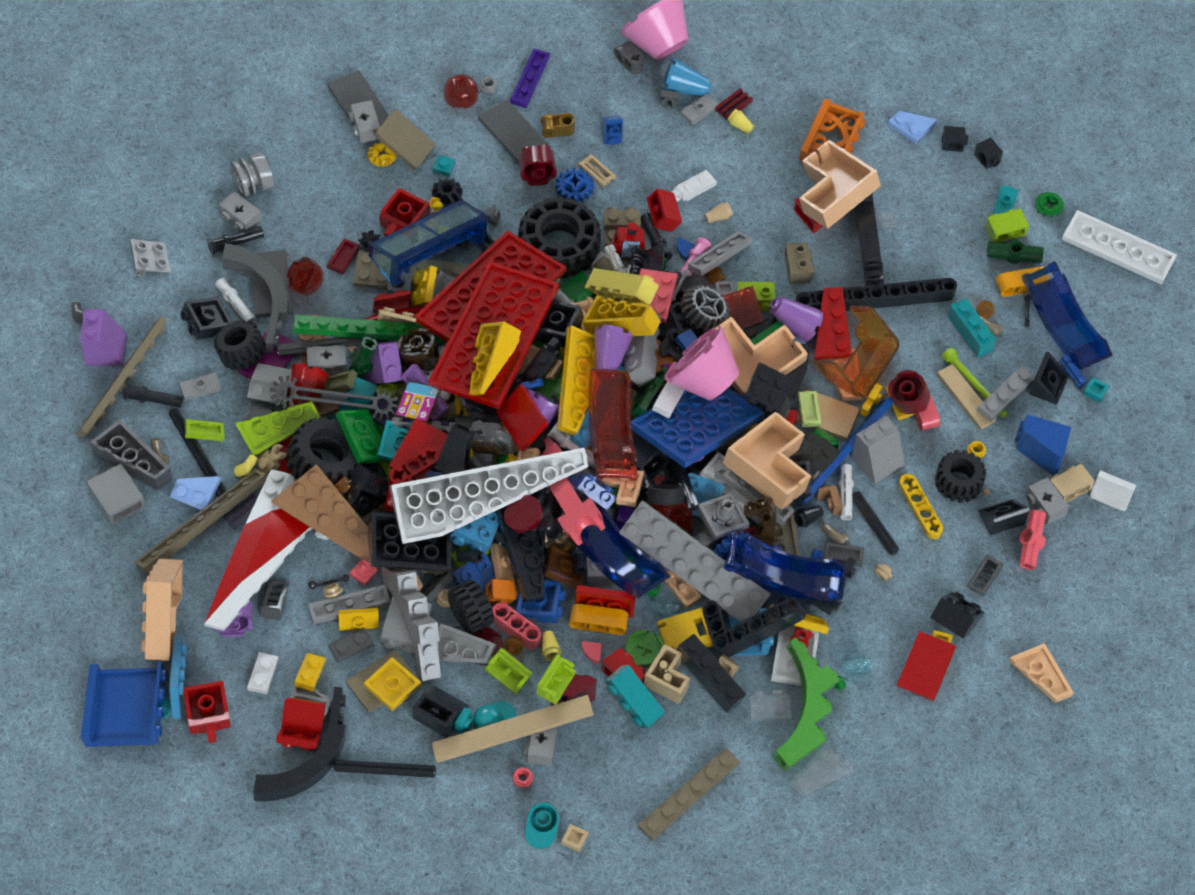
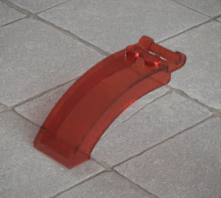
[589,368,637,481]

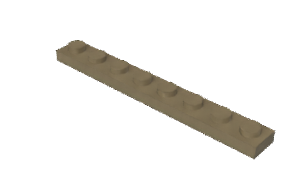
[75,316,167,438]
[134,469,267,574]

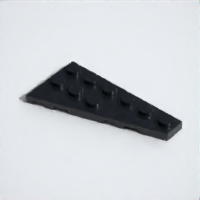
[495,506,545,603]

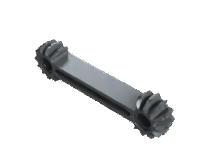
[270,375,399,421]

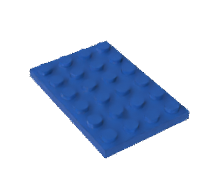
[629,387,765,468]

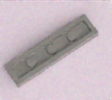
[688,231,752,276]
[976,366,1035,422]
[720,468,795,526]
[308,584,391,625]

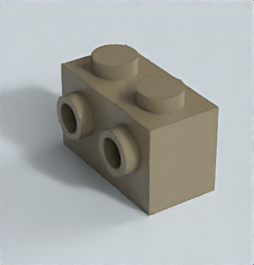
[784,242,815,284]

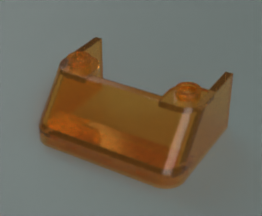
[813,306,899,397]

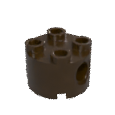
[398,328,439,371]

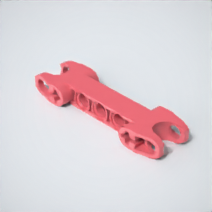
[539,437,606,545]

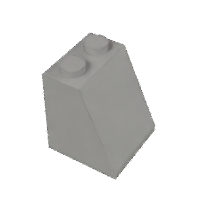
[851,416,905,484]

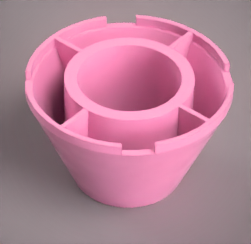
[620,0,689,60]
[664,326,739,401]

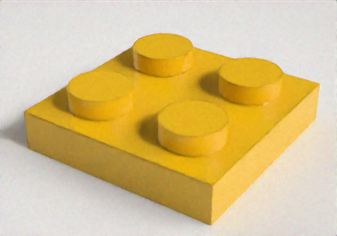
[410,266,437,307]
[364,657,421,712]

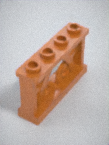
[799,98,866,165]

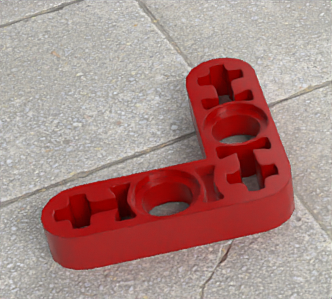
[389,447,439,485]

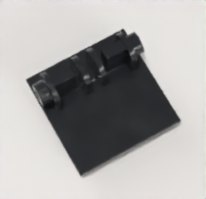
[629,243,665,275]

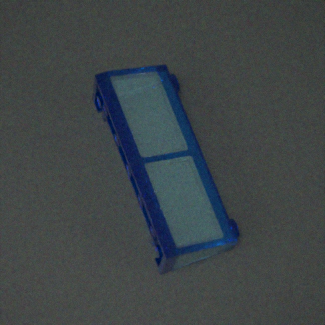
[368,200,488,286]

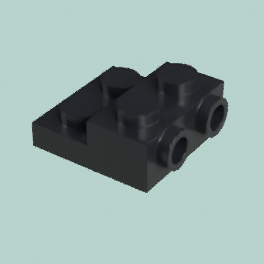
[180,297,232,340]
[742,362,794,414]

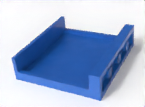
[81,662,168,747]

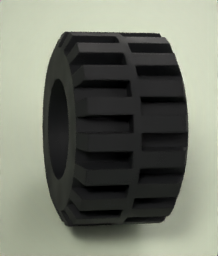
[214,320,266,370]
[935,450,986,503]
[448,579,494,634]

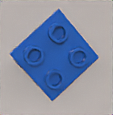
[452,552,496,594]

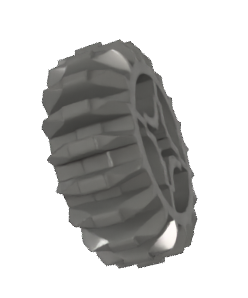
[680,284,730,332]

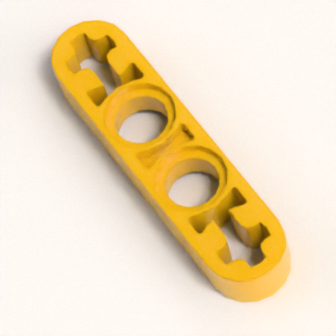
[899,473,943,539]

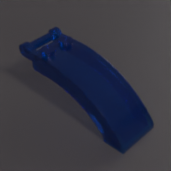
[1022,261,1113,370]
[579,500,671,598]
[724,532,847,601]

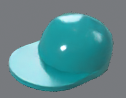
[473,701,517,729]
[525,802,559,849]

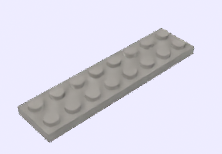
[619,500,771,622]

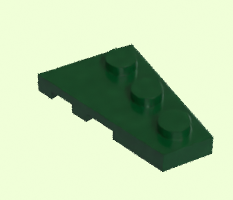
[627,366,669,421]

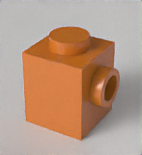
[485,579,517,606]

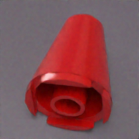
[288,363,329,408]

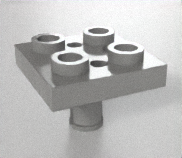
[697,493,750,540]

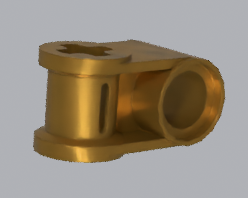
[540,113,575,138]

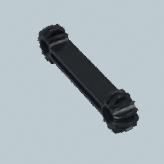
[432,177,495,255]
[855,193,884,286]

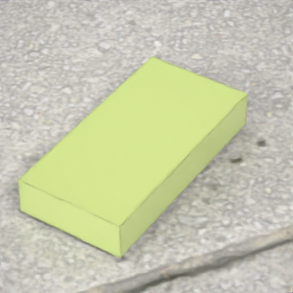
[797,391,821,427]

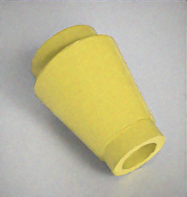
[728,109,754,134]
[542,631,562,662]

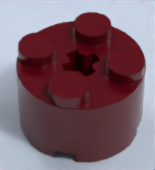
[518,145,557,186]
[888,370,930,414]

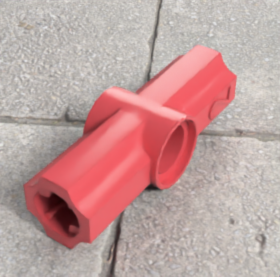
[1019,510,1046,570]

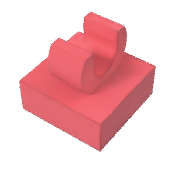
[350,559,377,586]

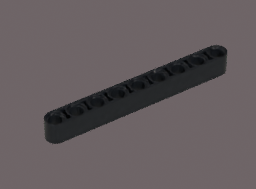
[795,278,957,311]

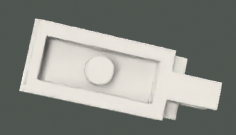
[672,170,717,201]

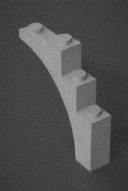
[381,567,441,681]

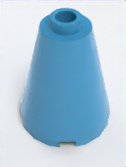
[661,57,712,96]

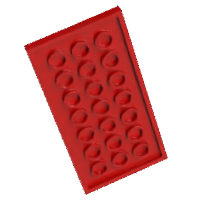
[414,230,567,343]
[428,261,559,410]

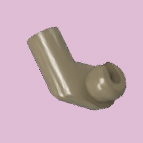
[980,315,1003,336]
[821,523,849,545]

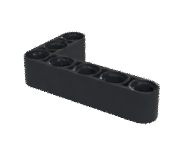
[703,598,807,657]

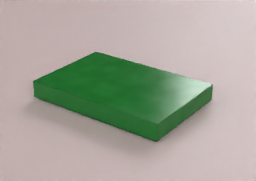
[336,409,388,464]

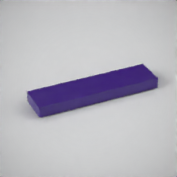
[510,49,550,108]

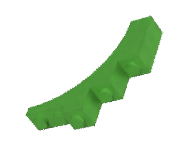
[772,637,839,771]

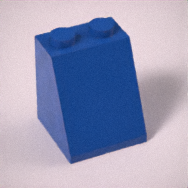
[1015,414,1071,476]

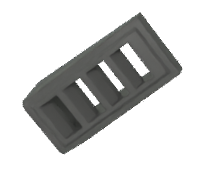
[967,554,1004,597]
[261,579,289,620]

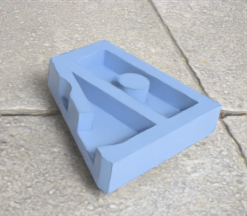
[888,111,937,144]
[170,476,222,510]

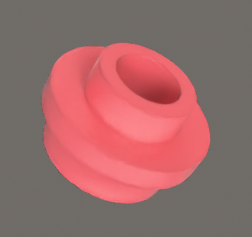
[513,768,533,788]

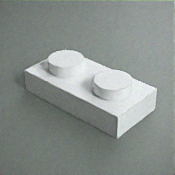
[247,652,279,695]

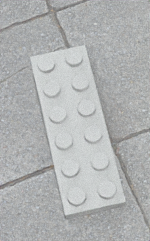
[1062,210,1177,285]

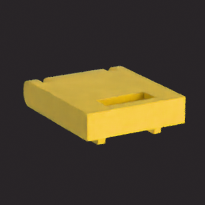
[657,608,713,650]

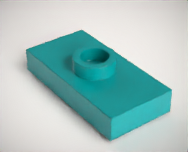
[993,185,1019,214]

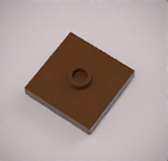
[544,545,586,589]

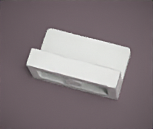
[1090,470,1136,511]

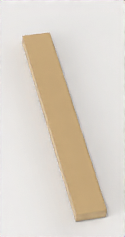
[432,695,594,763]

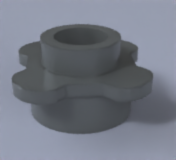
[486,204,501,226]

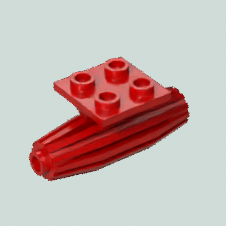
[364,290,424,320]

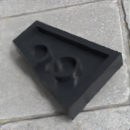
[457,396,502,425]

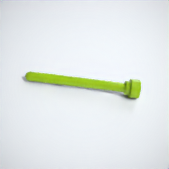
[942,347,1007,418]

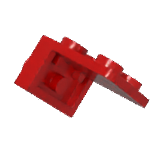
[276,697,325,751]

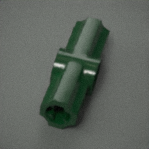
[986,240,1044,264]
[348,337,378,379]

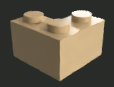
[644,644,690,704]

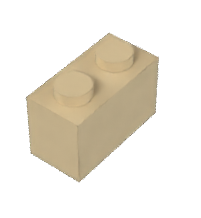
[1050,463,1095,503]

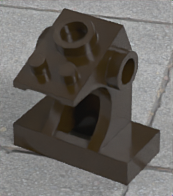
[744,498,777,550]

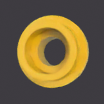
[967,441,986,459]

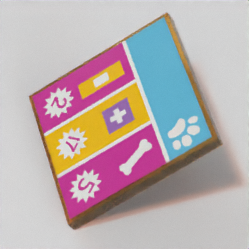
[395,381,441,423]

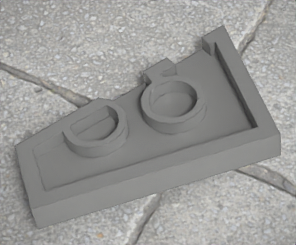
[437,623,496,664]

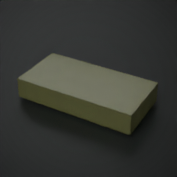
[322,370,358,392]

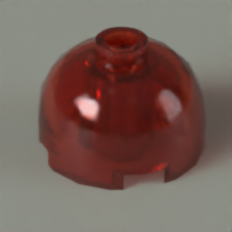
[443,74,479,109]
[287,257,324,295]

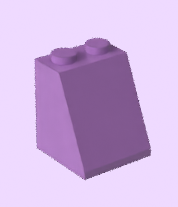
[80,309,127,366]
[356,340,403,383]

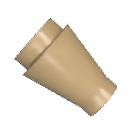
[704,202,733,224]

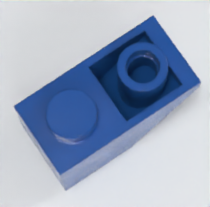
[601,116,623,145]

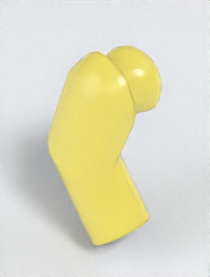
[234,454,258,478]

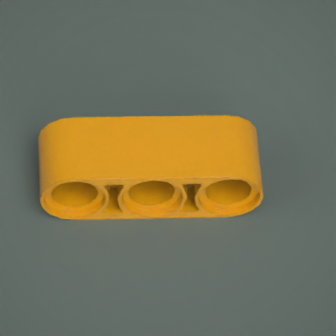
[995,266,1051,297]
[569,604,629,635]

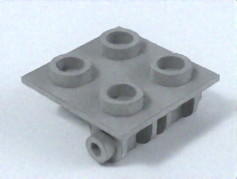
[130,239,171,277]

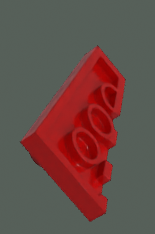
[814,287,852,360]

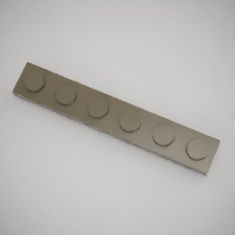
[638,748,740,841]

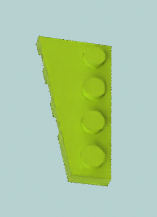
[235,401,321,457]

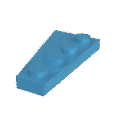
[169,635,187,719]

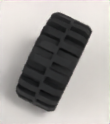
[286,417,362,491]

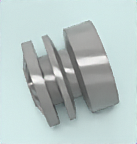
[230,151,274,198]

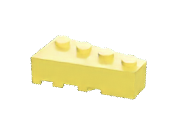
[584,268,659,305]

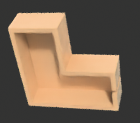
[799,140,881,229]
[715,317,808,396]
[723,412,811,510]
[142,559,183,661]

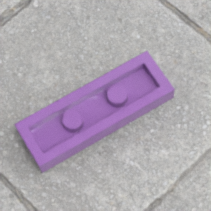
[401,364,449,421]

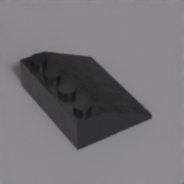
[368,512,451,572]

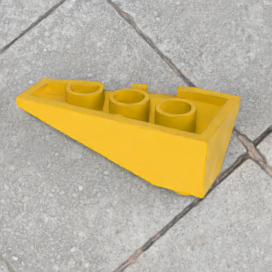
[469,321,521,395]

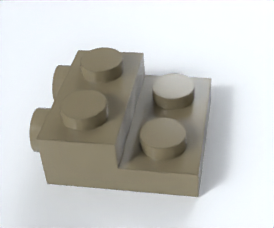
[603,207,641,248]

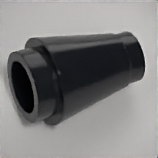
[794,505,824,527]

